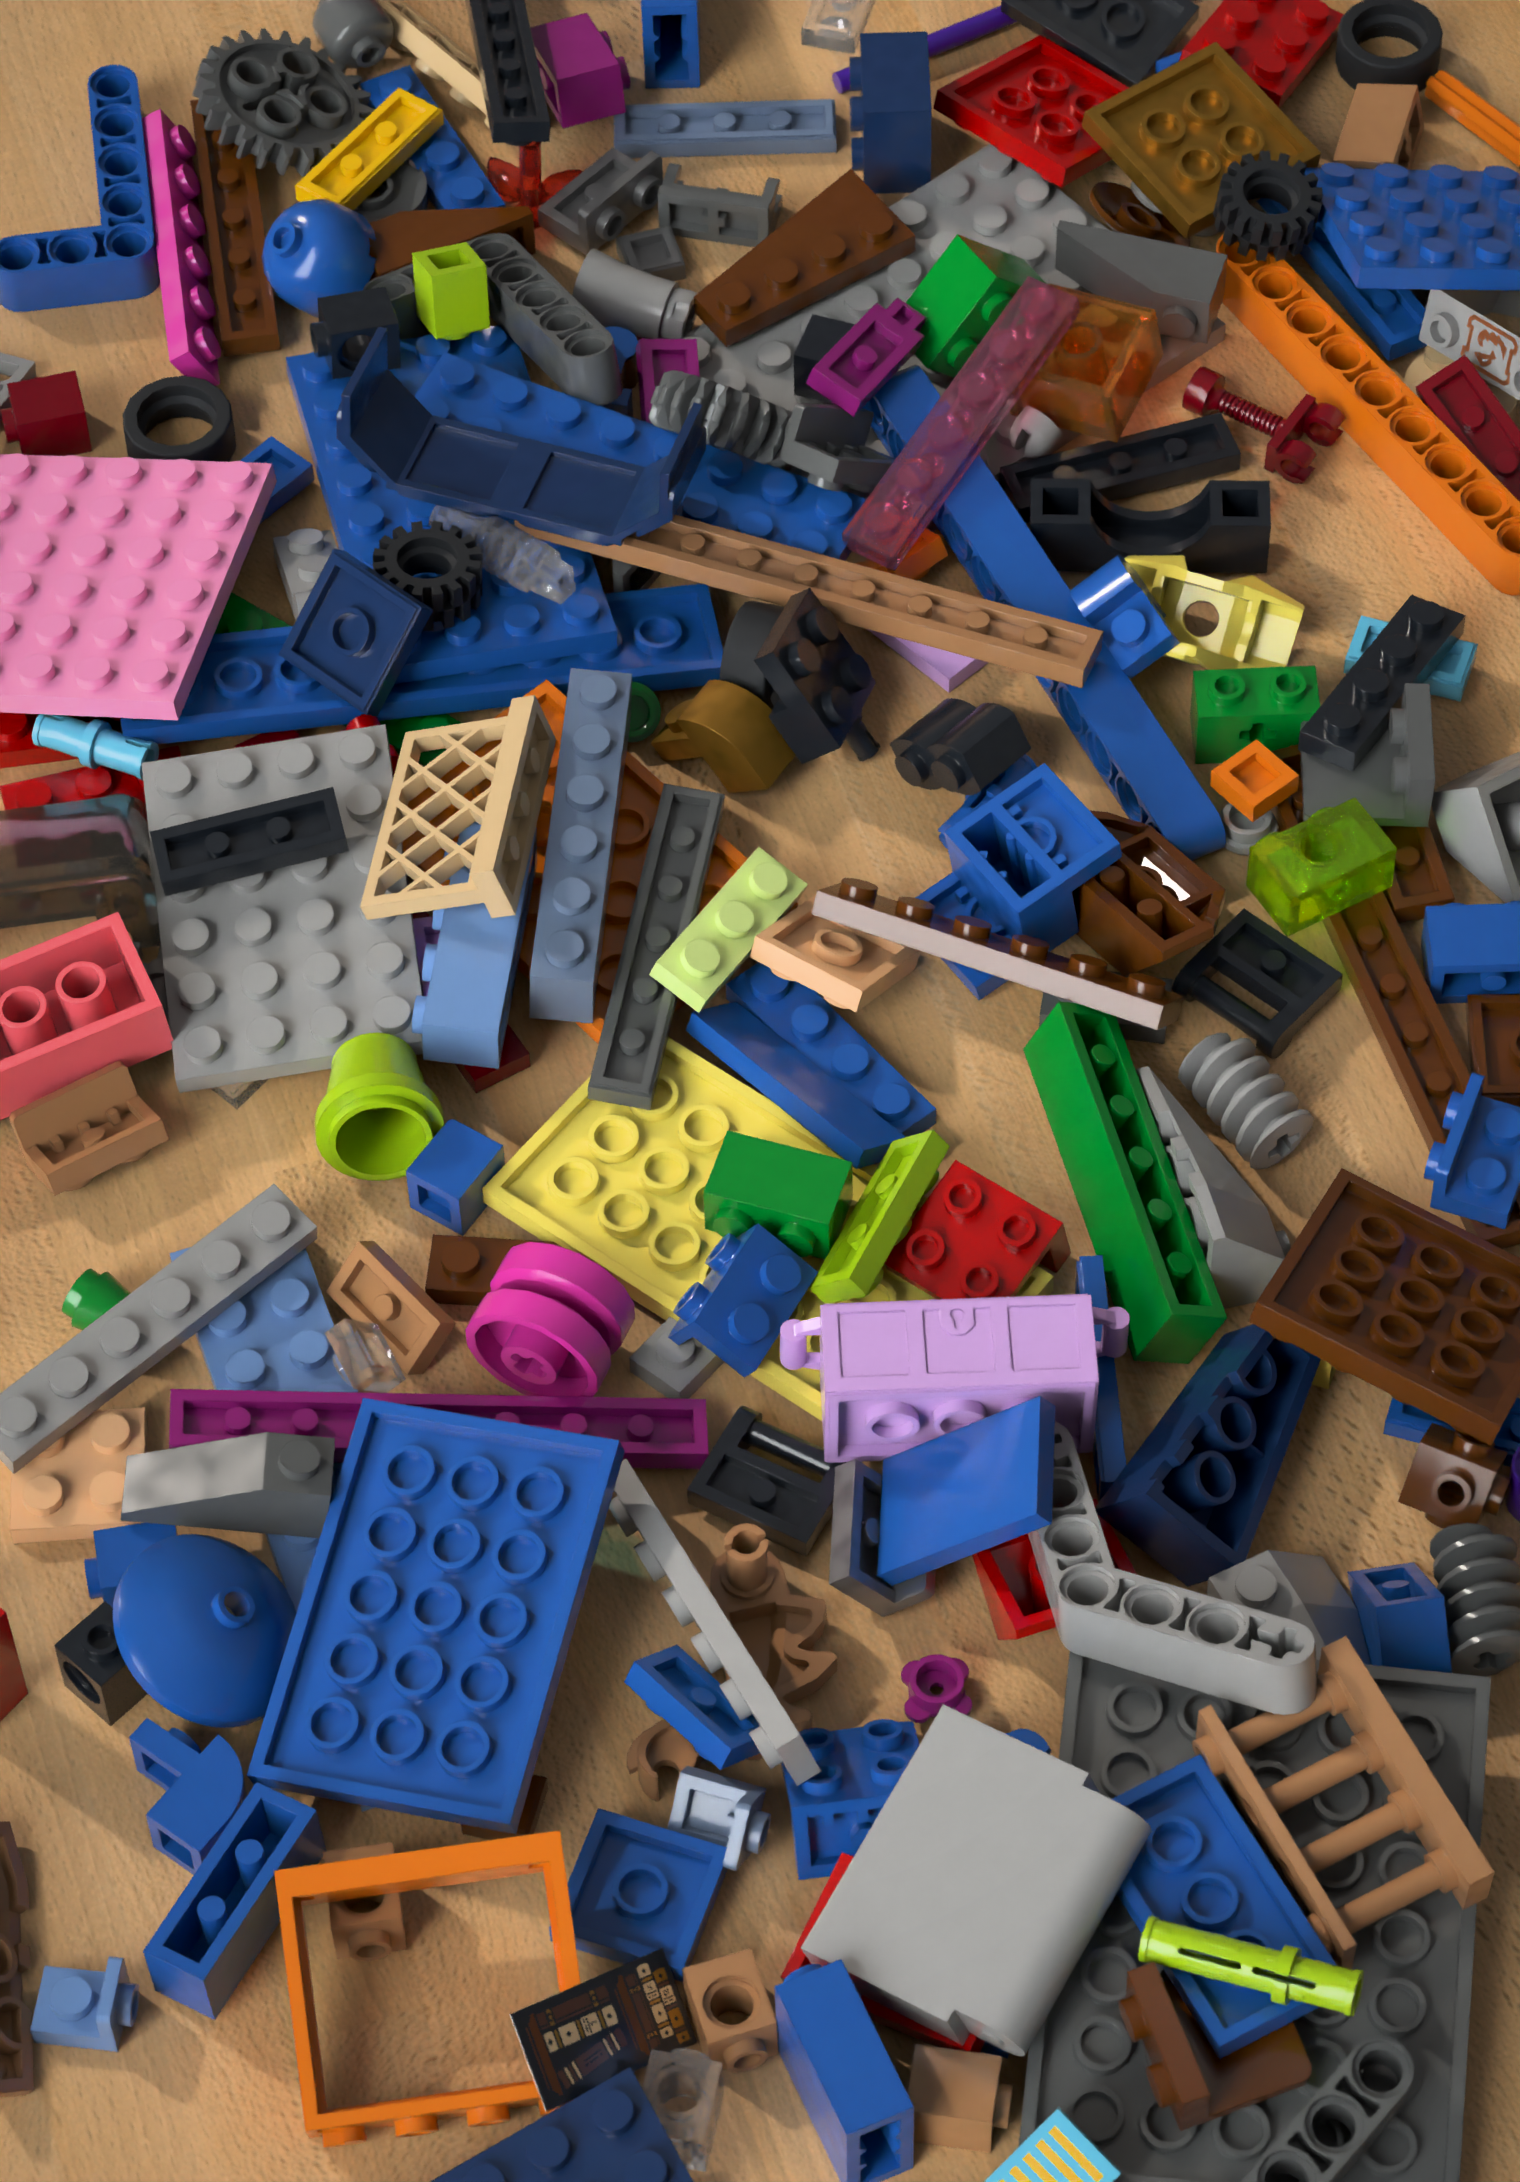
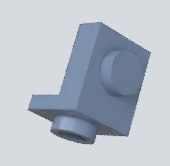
[667,1765,771,1871]

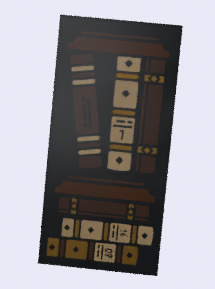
[510,1948,698,2111]

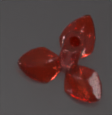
[487,142,583,230]

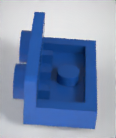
[668,1223,818,1377]

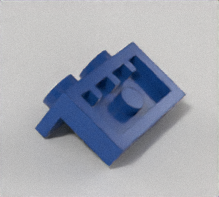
[1424,1072,1520,1229]

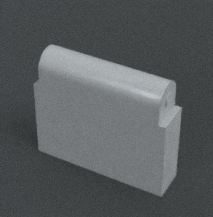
[801,1704,1152,2056]

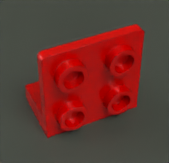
[885,1160,1071,1299]

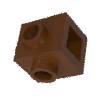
[1398,1423,1511,1529]

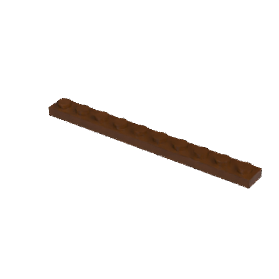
[1271,744,1520,1249]

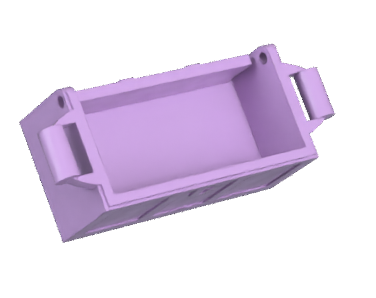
[780,1294,1130,1463]

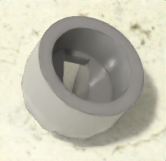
[1010,406,1062,458]

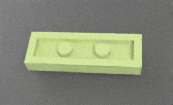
[649,847,808,1013]

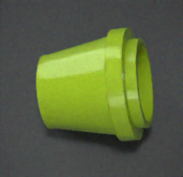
[315,1033,444,1181]

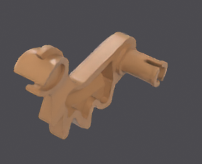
[627,1523,837,1802]

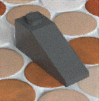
[1055,220,1227,344]
[121,1432,335,1538]

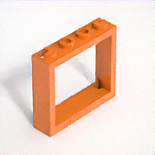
[274,1830,581,2148]

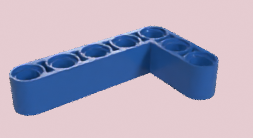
[0,65,160,312]

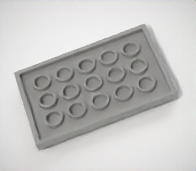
[141,724,423,1093]

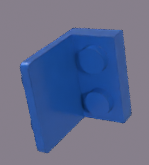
[781,1719,920,1880]

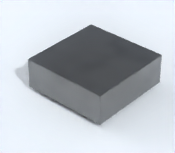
[616,226,686,281]

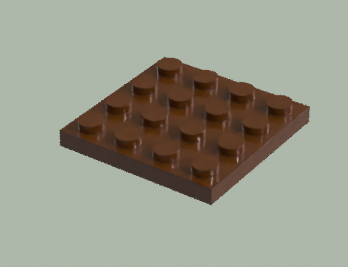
[1248,1168,1520,1446]

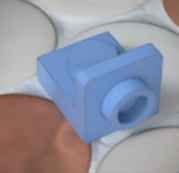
[30,1956,139,2052]

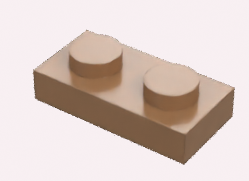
[326,1241,456,1375]

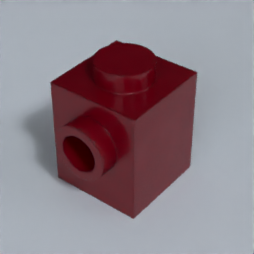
[0,370,92,456]

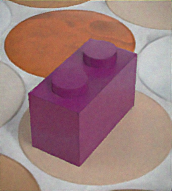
[530,13,631,129]

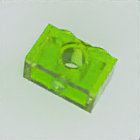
[1246,797,1397,937]

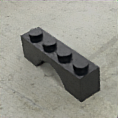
[1029,478,1271,573]

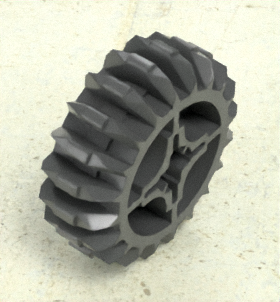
[648,370,793,471]

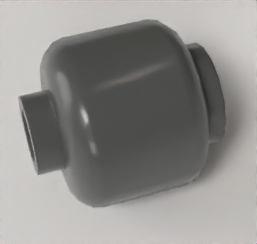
[312,0,394,69]

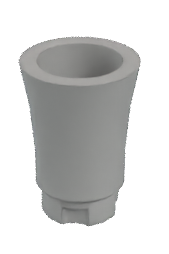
[572,248,697,339]

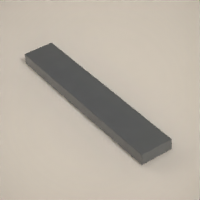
[588,783,725,1110]

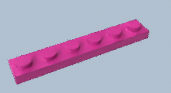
[142,109,221,386]

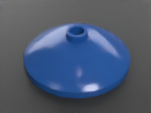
[113,1534,296,1728]

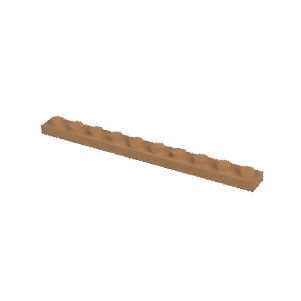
[514,515,1103,688]

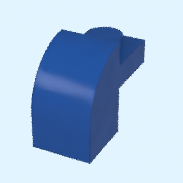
[1069,554,1180,679]
[129,1718,247,1875]

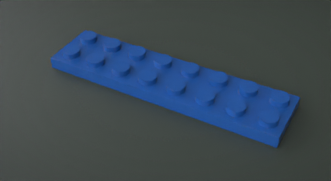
[414,352,873,561]

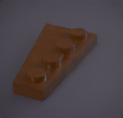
[694,169,916,347]

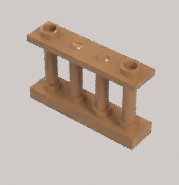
[1192,1636,1494,1969]

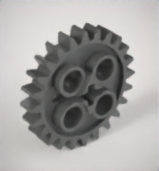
[193,28,374,178]

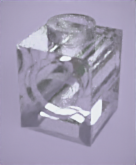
[642,2048,724,2172]

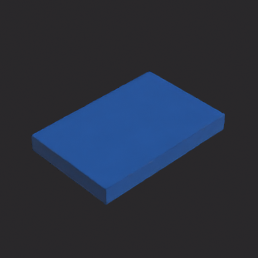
[877,1396,1055,1586]

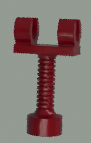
[1182,366,1345,484]

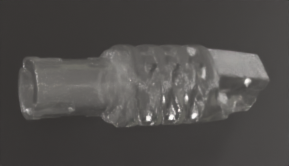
[429,505,576,604]

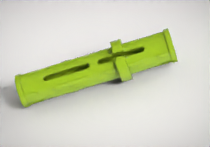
[1138,1916,1364,2017]

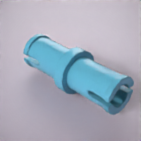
[32,714,159,780]

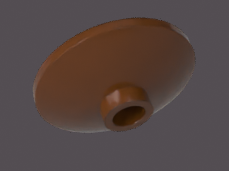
[1089,182,1190,247]

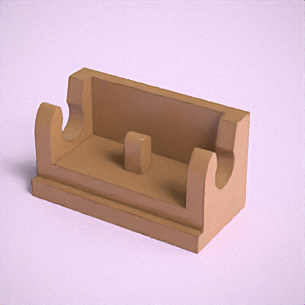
[1333,83,1424,170]

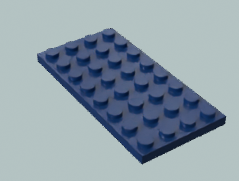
[286,325,617,684]

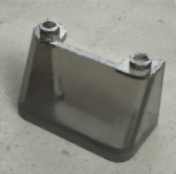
[0,794,161,948]

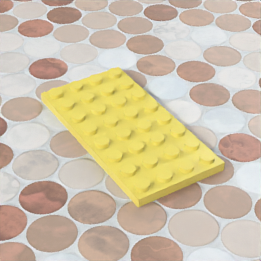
[482,1037,1054,1421]

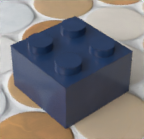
[849,31,932,194]

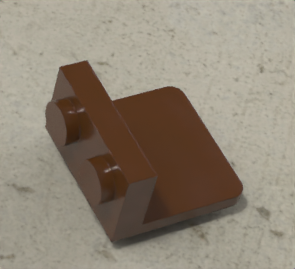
[1118,1962,1312,2132]

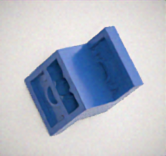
[915,763,1122,1000]

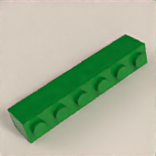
[1023,1002,1227,1364]

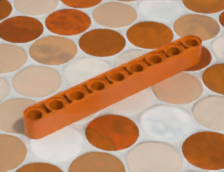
[1216,235,1520,596]

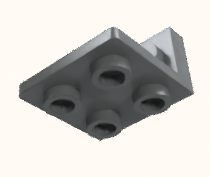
[1300,683,1435,827]

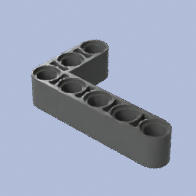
[363,233,623,406]
[1241,2037,1414,2182]

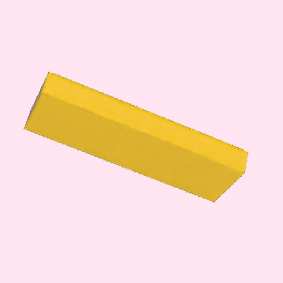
[295,88,444,211]

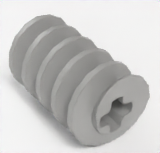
[1178,1033,1314,1170]

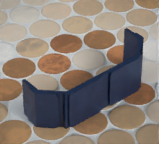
[336,327,707,546]

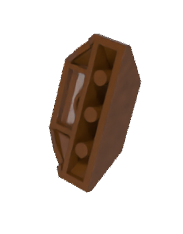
[1072,811,1226,977]

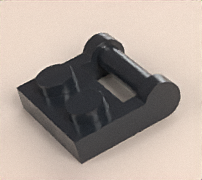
[1172,909,1343,1059]
[687,1405,863,1557]

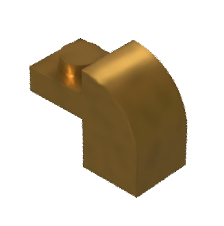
[651,680,796,793]

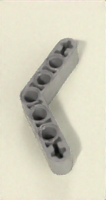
[1028,1422,1317,1715]

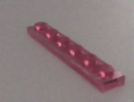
[842,276,1080,571]

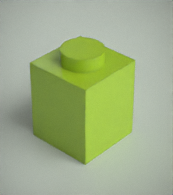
[412,242,490,340]

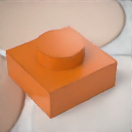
[1210,739,1299,822]

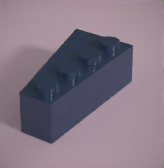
[1095,1324,1321,1587]

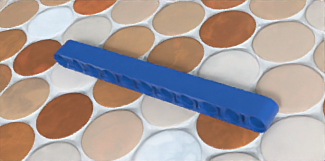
[863,364,1226,861]

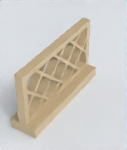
[360,695,556,920]

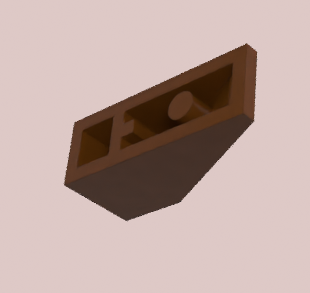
[369,206,536,281]

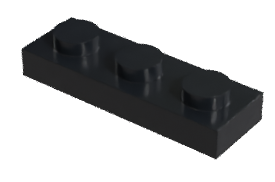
[150,787,349,896]

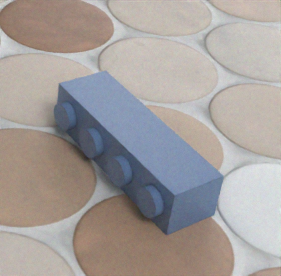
[412,822,537,1069]

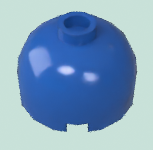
[262,199,376,318]

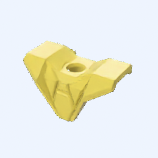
[1124,555,1305,670]

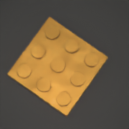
[1082,42,1321,239]

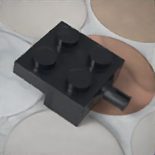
[754,588,881,764]

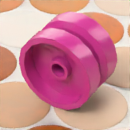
[465,1242,635,1397]

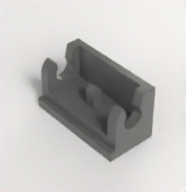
[657,163,782,247]

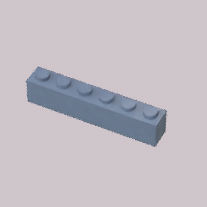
[530,668,632,1023]

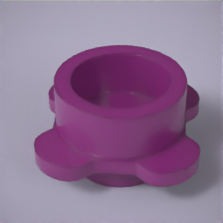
[901,1654,972,1723]

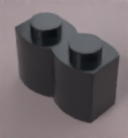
[890,698,1031,795]

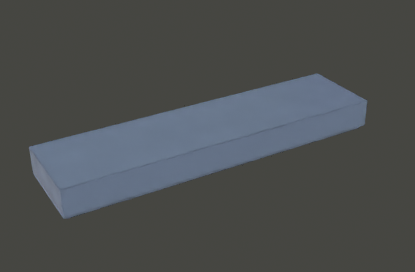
[614,99,837,158]

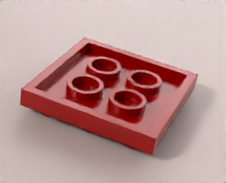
[933,35,1129,188]

